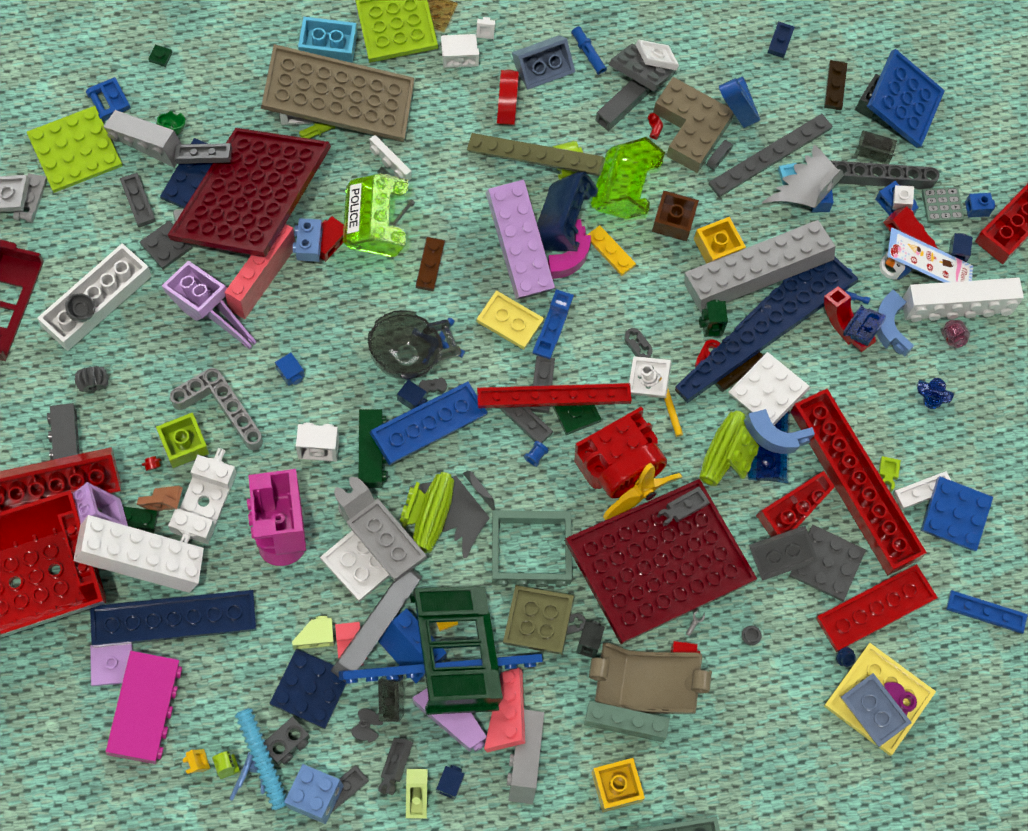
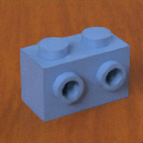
[293,218,323,262]

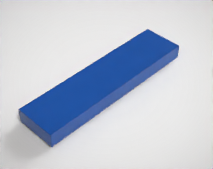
[946,590,1028,634]

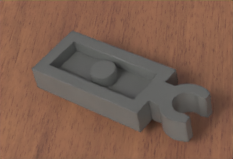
[657,487,710,526]
[378,738,413,796]

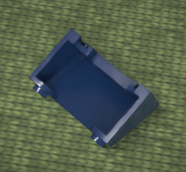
[537,172,598,251]

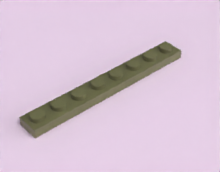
[467,133,605,176]

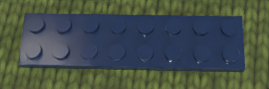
[90,590,256,647]

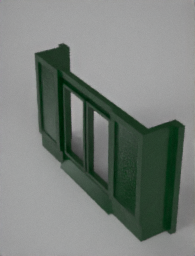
[410,586,503,715]

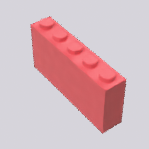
[225,224,295,319]

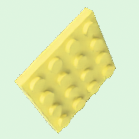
[824,643,936,756]

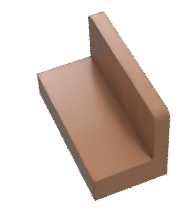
[136,486,183,511]

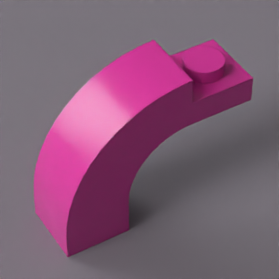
[548,219,591,279]

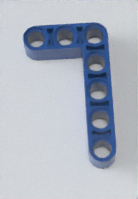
[719,76,760,128]

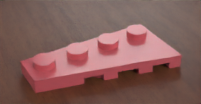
[484,668,525,753]

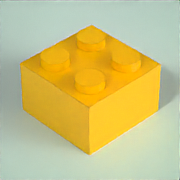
[694,217,746,264]
[591,758,645,813]

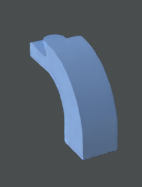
[874,290,914,357]
[744,409,815,454]

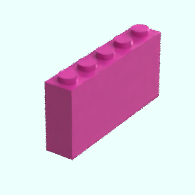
[106,651,182,764]

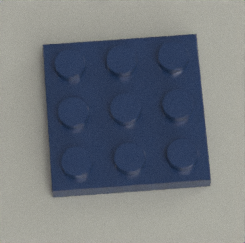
[269,649,347,729]

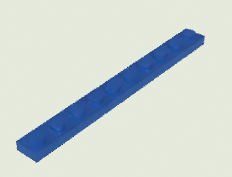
[339,654,543,684]

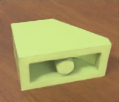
[292,616,334,650]
[406,769,428,819]

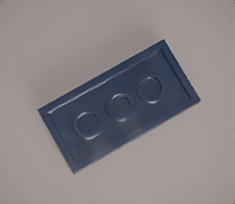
[160,138,213,209]

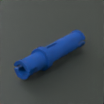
[571,26,607,75]

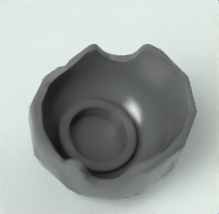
[65,293,95,322]

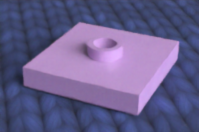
[90,644,133,686]

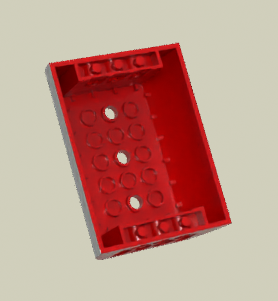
[0,490,106,638]

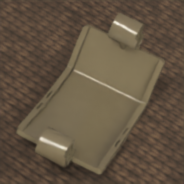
[589,642,712,714]

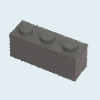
[47,403,80,460]

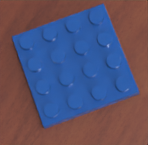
[867,49,945,148]

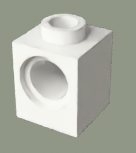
[893,185,914,210]

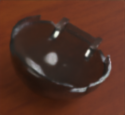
[368,310,462,380]

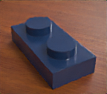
[767,21,795,58]

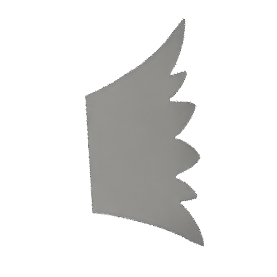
[762,145,844,208]

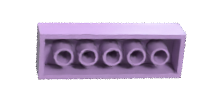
[486,180,555,300]

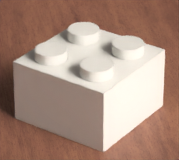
[296,423,339,462]

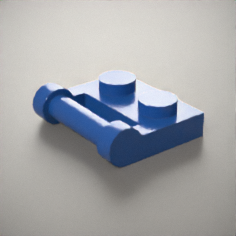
[86,77,131,122]

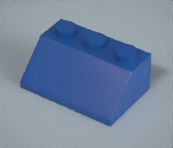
[378,608,447,684]

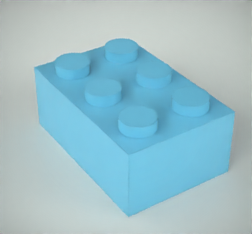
[298,17,357,63]

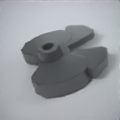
[351,709,383,743]

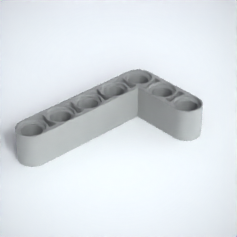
[170,368,263,450]

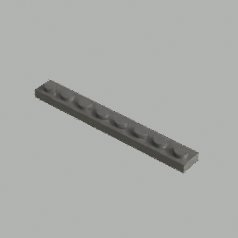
[708,113,833,198]

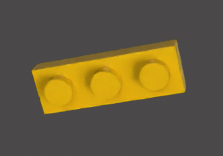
[587,225,636,276]

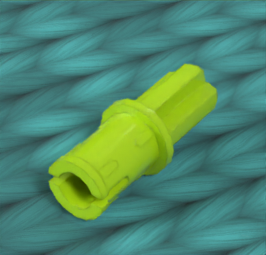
[299,123,335,139]

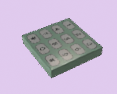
[921,187,964,223]

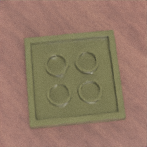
[503,585,574,655]

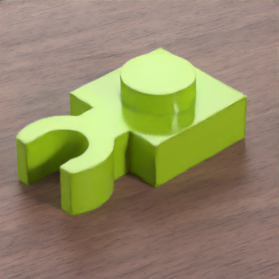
[878,456,901,492]

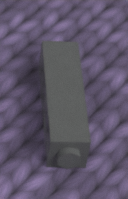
[595,79,651,132]

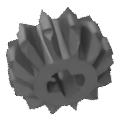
[75,366,109,392]

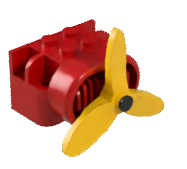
[574,406,683,520]

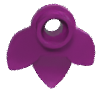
[884,682,917,716]

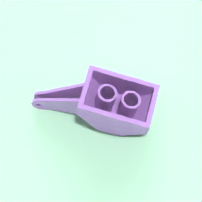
[162,261,256,349]

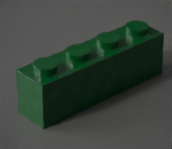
[358,409,386,488]

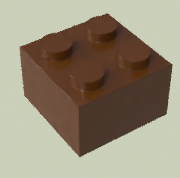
[652,190,699,241]

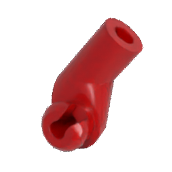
[648,113,663,140]

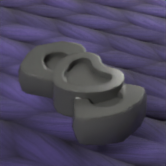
[419,377,447,394]

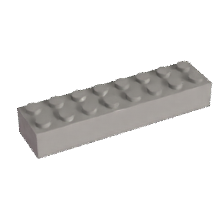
[685,220,836,312]

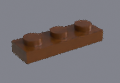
[416,237,445,292]

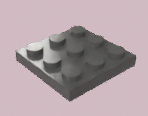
[609,44,676,91]
[789,524,866,602]

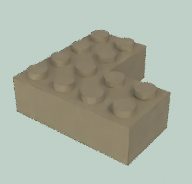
[653,77,734,173]

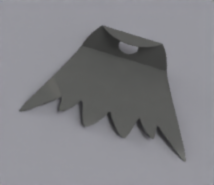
[409,471,495,558]

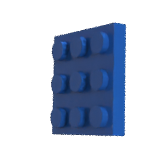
[921,476,993,551]

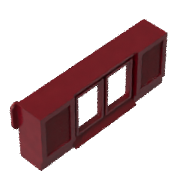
[0,239,44,362]

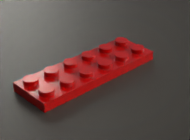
[816,564,938,653]

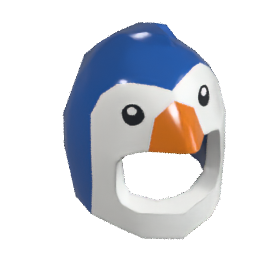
[879,252,913,280]

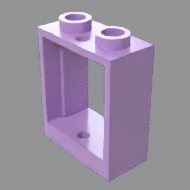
[73,482,128,526]

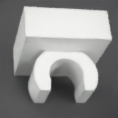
[476,17,495,39]

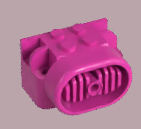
[247,469,306,566]

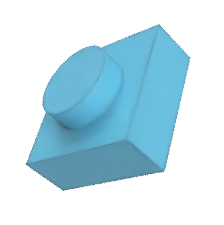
[778,163,797,185]

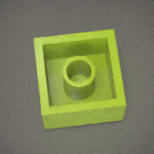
[156,412,209,468]

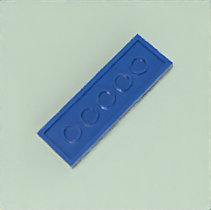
[370,381,488,466]

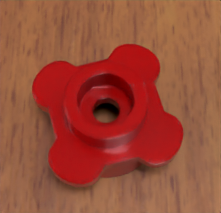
[142,456,162,471]

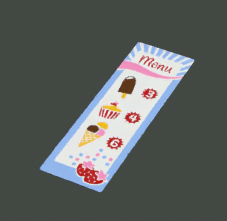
[887,228,973,283]

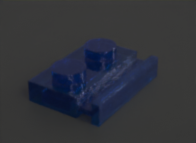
[843,305,886,346]

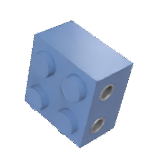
[284,764,344,824]

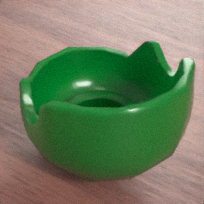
[156,111,186,136]

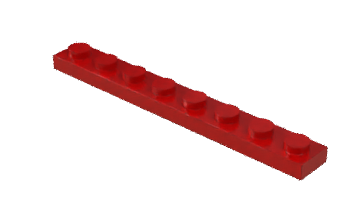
[477,383,632,408]

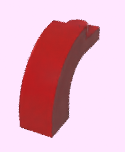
[497,69,519,125]
[824,286,876,352]

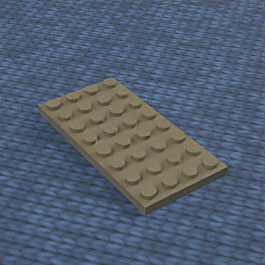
[261,44,414,142]

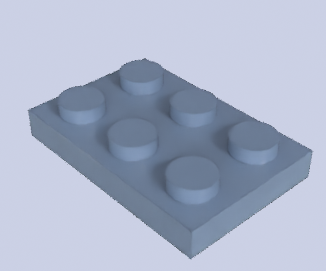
[840,673,912,748]

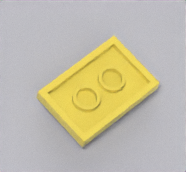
[476,290,544,350]

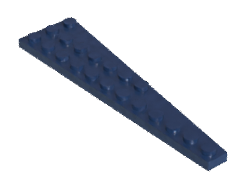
[675,257,858,403]

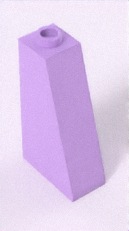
[412,689,487,752]

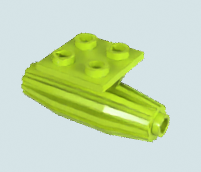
[699,410,759,486]
[399,472,454,554]

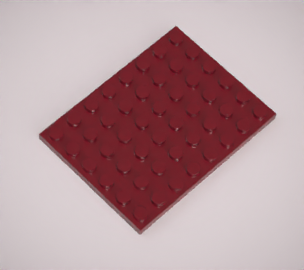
[168,128,331,257]
[564,479,757,645]

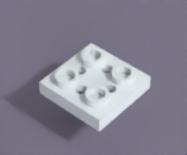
[629,356,672,398]

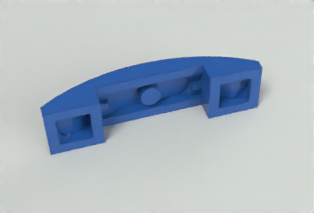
[532,289,574,359]

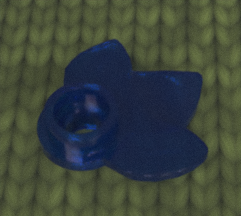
[917,378,954,409]

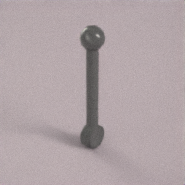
[389,199,415,229]

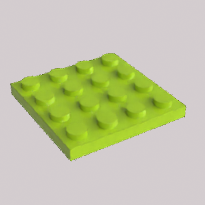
[355,0,438,63]
[27,106,123,193]

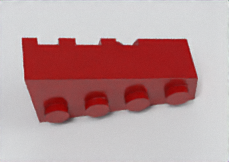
[756,471,835,537]

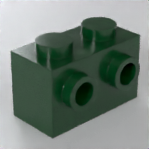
[699,299,728,337]

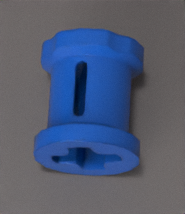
[524,441,549,467]

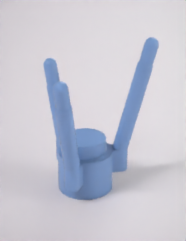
[230,752,265,801]

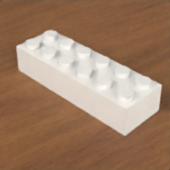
[37,243,152,351]
[903,278,1024,322]
[73,515,204,593]

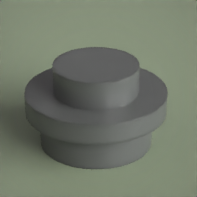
[741,625,762,646]

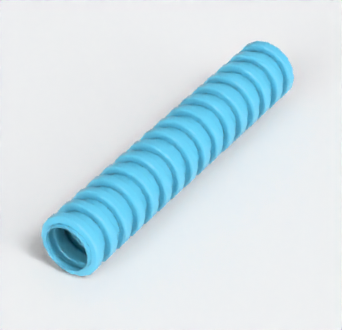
[235,708,287,810]

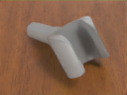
[686,609,705,636]

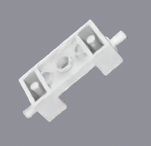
[168,448,237,544]

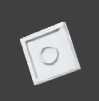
[636,40,679,70]

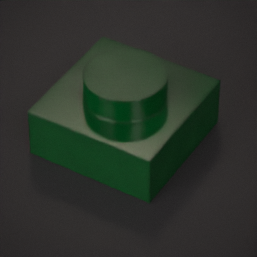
[148,44,173,67]

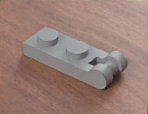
[13,173,47,223]

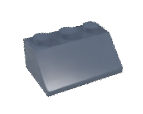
[512,35,575,90]

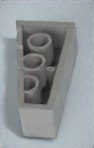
[104,110,182,168]
[507,710,544,804]

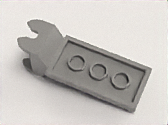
[334,477,427,582]

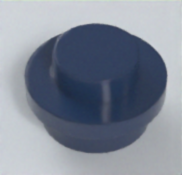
[836,647,856,667]

